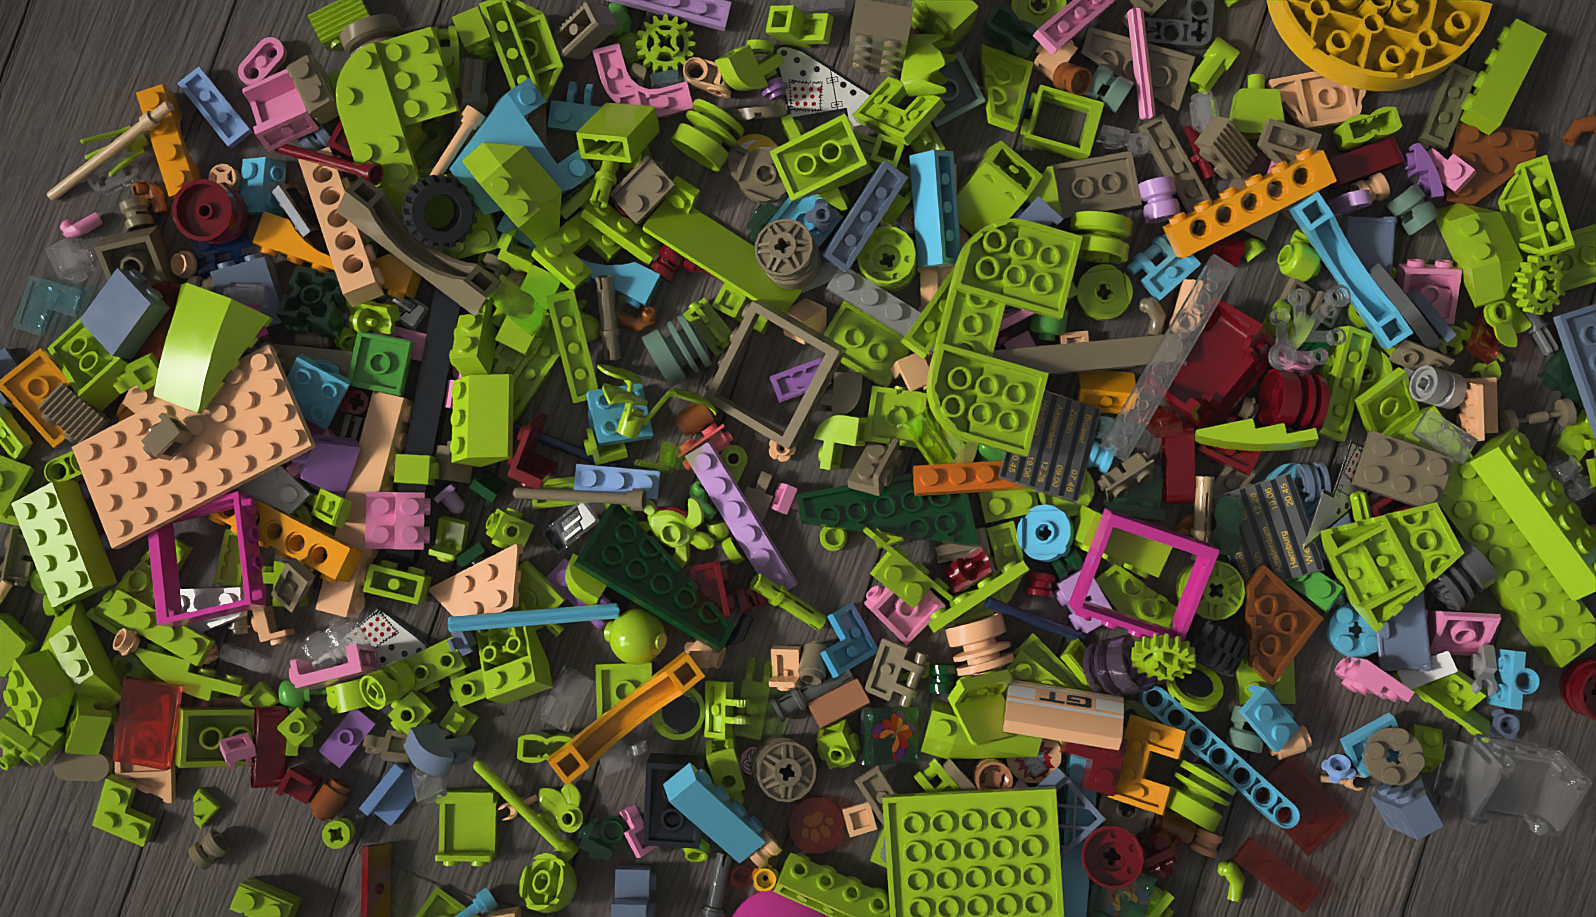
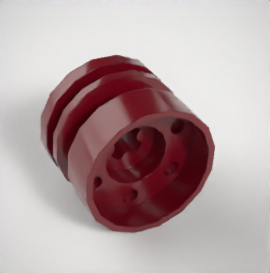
[1257,369,1330,430]
[1559,658,1596,721]
[1081,825,1144,889]

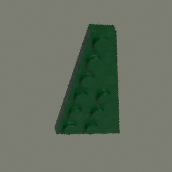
[796,473,979,547]
[573,504,735,653]

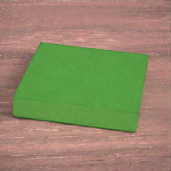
[347,332,415,397]

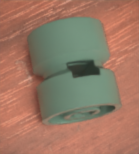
[1084,63,1134,114]
[1386,183,1440,236]
[1225,705,1264,753]

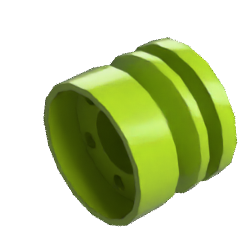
[670,99,744,172]
[857,226,917,293]
[1175,560,1245,620]
[1167,760,1237,833]

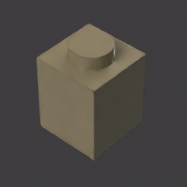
[434,441,472,483]

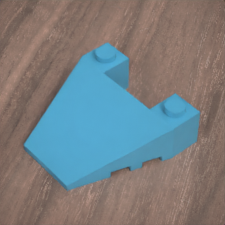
[450,78,595,216]

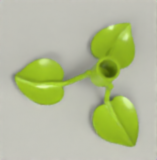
[597,364,717,439]

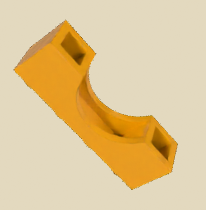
[136,84,202,199]

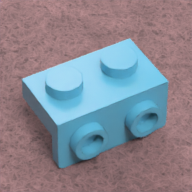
[240,157,287,217]
[1239,684,1300,752]
[1340,713,1400,778]

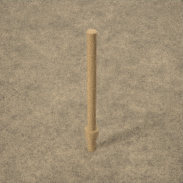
[47,100,174,201]

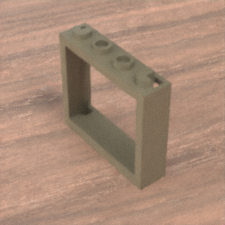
[704,299,847,450]

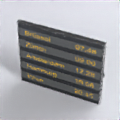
[997,390,1101,504]
[1212,472,1325,585]

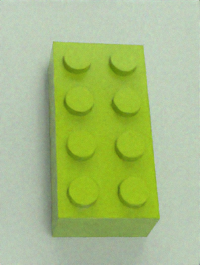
[11,479,117,608]

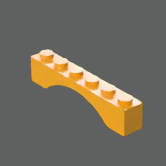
[252,211,422,300]
[547,652,705,785]

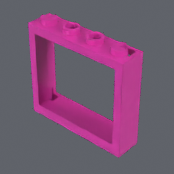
[148,491,267,627]
[1068,508,1220,642]

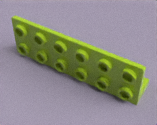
[643,176,806,313]

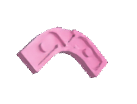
[592,43,694,119]

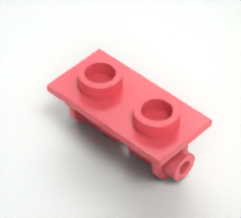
[677,422,734,471]

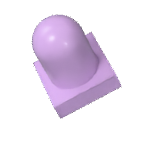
[434,482,465,514]

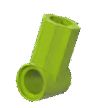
[1188,36,1240,95]

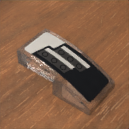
[372,288,430,331]
[542,502,601,555]

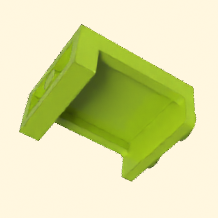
[435,788,498,866]

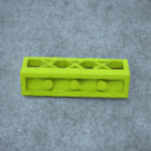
[1317,326,1373,441]

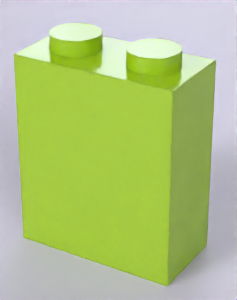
[576,102,660,163]

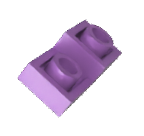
[1403,143,1444,202]

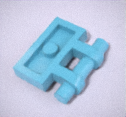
[1127,234,1201,301]

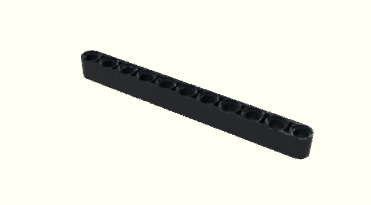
[386,287,465,565]

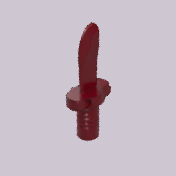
[1184,126,1216,181]

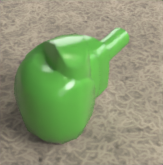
[609,3,632,37]
[279,680,327,710]

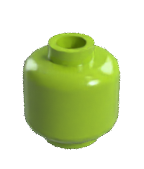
[1277,241,1322,282]

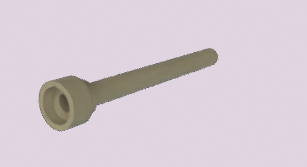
[513,487,647,511]

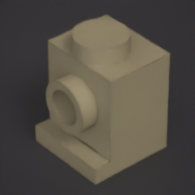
[141,412,194,461]

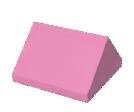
[1427,610,1501,656]

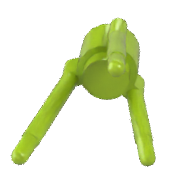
[80,125,150,177]

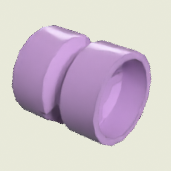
[1138,176,1181,224]

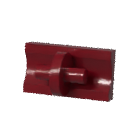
[943,546,998,594]
[1137,827,1183,878]

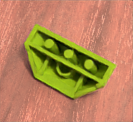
[479,0,564,103]
[462,142,562,246]
[1498,155,1575,257]
[1435,203,1523,308]
[40,601,127,711]

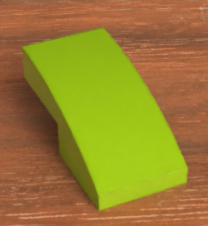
[712,282,771,335]

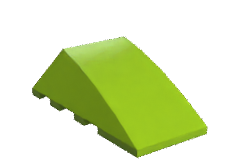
[154,283,273,414]
[1320,502,1464,633]

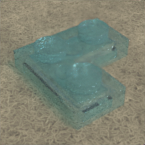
[12,275,86,337]

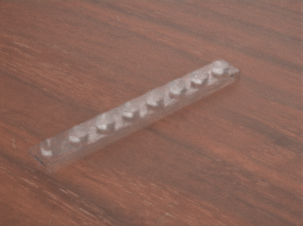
[1100,254,1238,461]

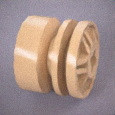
[945,613,1015,676]

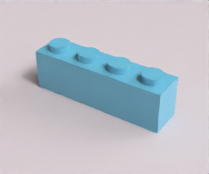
[909,150,961,268]
[663,763,766,863]

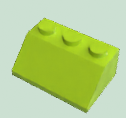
[450,374,514,467]

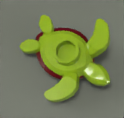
[639,497,715,568]

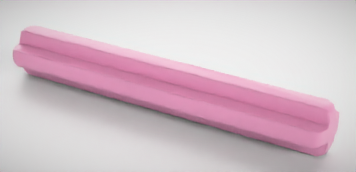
[1127,8,1156,120]

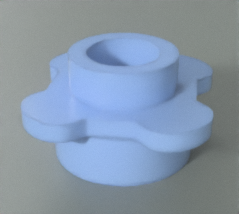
[1321,754,1356,784]

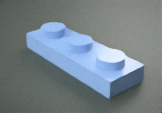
[177,67,253,149]
[574,464,661,500]

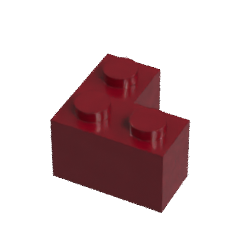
[1059,738,1128,796]

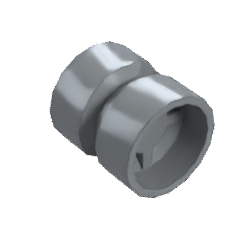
[1409,365,1467,409]

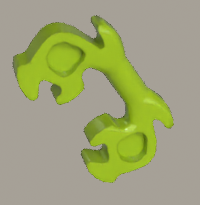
[1435,321,1506,380]

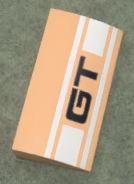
[1003,679,1124,750]

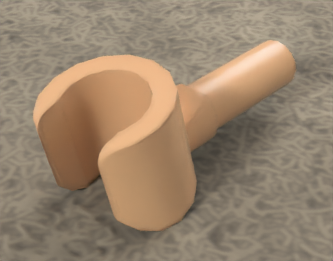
[1320,773,1363,791]
[498,794,538,821]

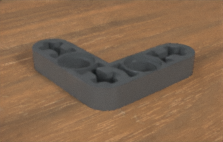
[1144,0,1214,50]
[1367,263,1442,350]

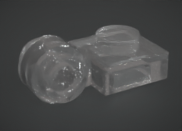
[1096,124,1152,157]

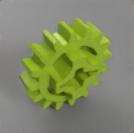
[636,14,696,76]
[1512,255,1568,315]
[1131,633,1196,681]

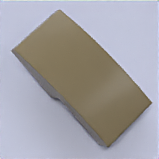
[1280,278,1344,329]

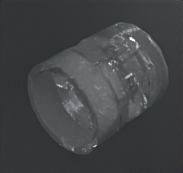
[1547,454,1595,502]

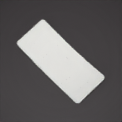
[1397,651,1457,690]

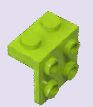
[948,669,1018,746]

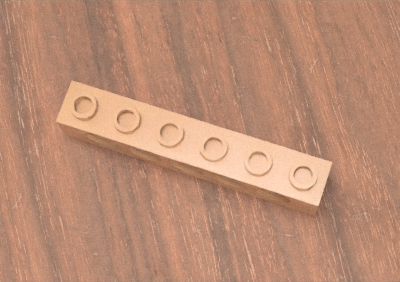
[298,146,385,307]

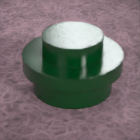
[599,816,628,845]

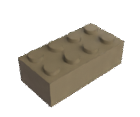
[847,0,913,77]

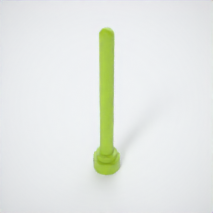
[473,760,580,862]

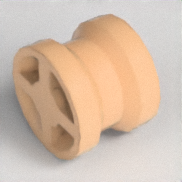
[209,164,241,192]

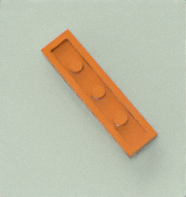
[912,461,1027,496]

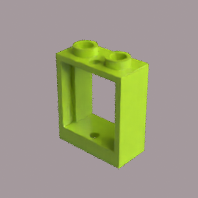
[1020,85,1104,160]

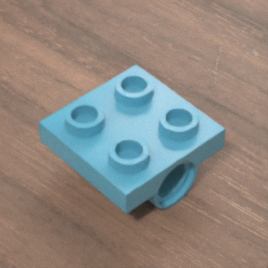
[287,354,352,430]
[586,384,653,447]
[1485,648,1540,710]

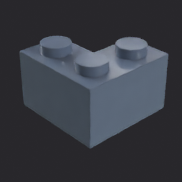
[611,864,657,917]

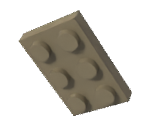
[1050,151,1142,220]
[1351,430,1454,507]

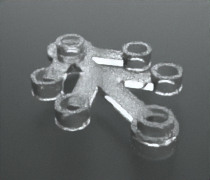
[1268,285,1351,370]

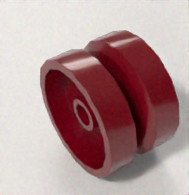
[172,179,248,245]

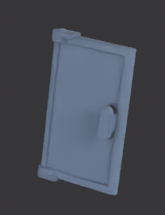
[1341,216,1397,298]
[1376,587,1434,672]

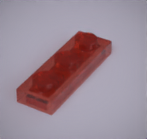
[1232,837,1320,913]

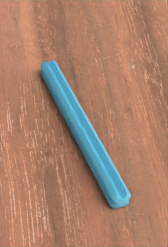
[448,603,620,632]

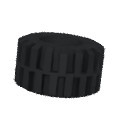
[400,175,478,249]
[1184,615,1249,677]

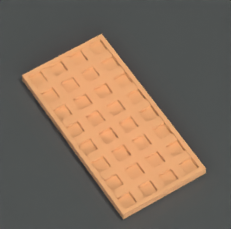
[72,344,316,549]

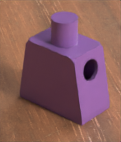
[290,434,360,497]

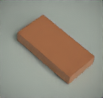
[808,678,870,730]

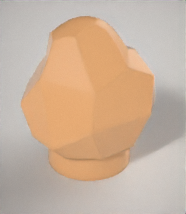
[684,639,726,669]

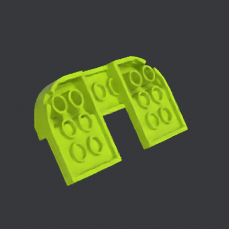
[336,27,500,260]
[926,218,1083,457]

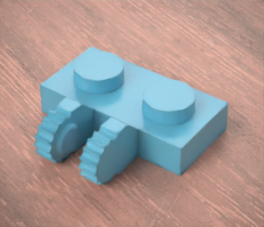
[547,81,601,133]

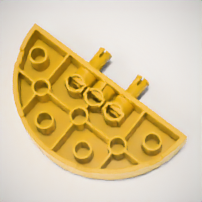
[1266,0,1492,91]

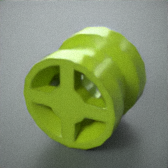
[322,817,356,849]

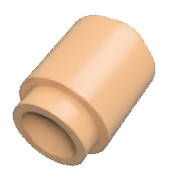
[1266,725,1312,760]

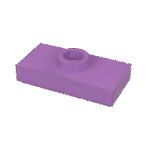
[770,357,831,403]
[318,708,378,768]

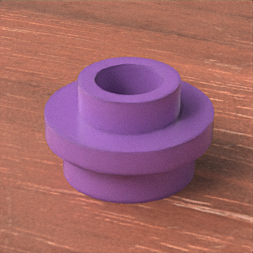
[762,77,788,101]

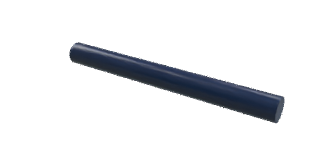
[513,422,619,468]
[985,597,1086,643]

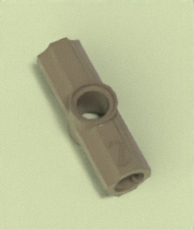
[453,58,488,144]

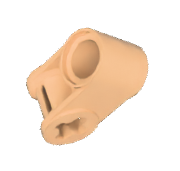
[683,57,732,98]

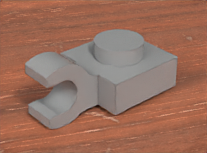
[1469,644,1498,696]

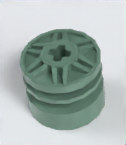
[641,314,712,388]

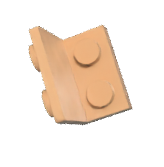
[1456,376,1498,441]

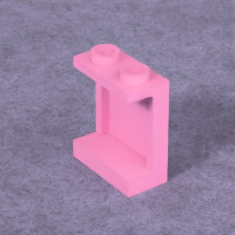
[242,69,319,152]
[289,643,379,690]

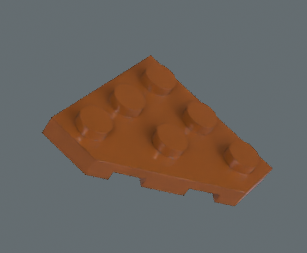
[1442,120,1539,205]
[1244,565,1324,685]

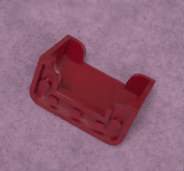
[1142,296,1278,429]

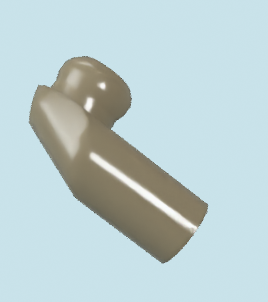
[1139,297,1166,336]

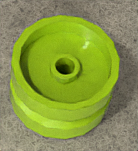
[1069,211,1133,264]

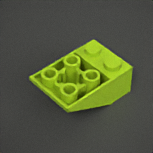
[956,141,1043,236]
[475,602,553,705]

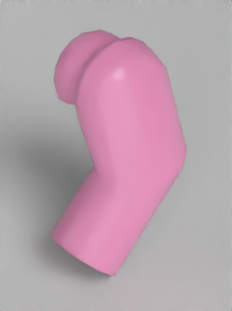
[60,212,103,239]

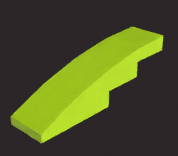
[1195,418,1319,451]

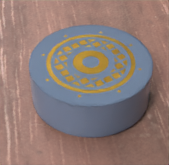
[898,206,916,235]

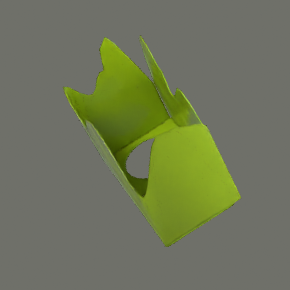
[900,34,957,96]

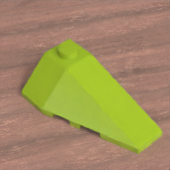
[921,699,1043,759]

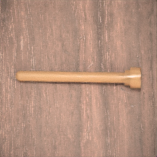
[402,105,486,218]

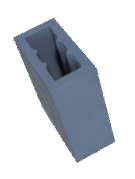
[210,252,292,327]
[80,268,170,359]

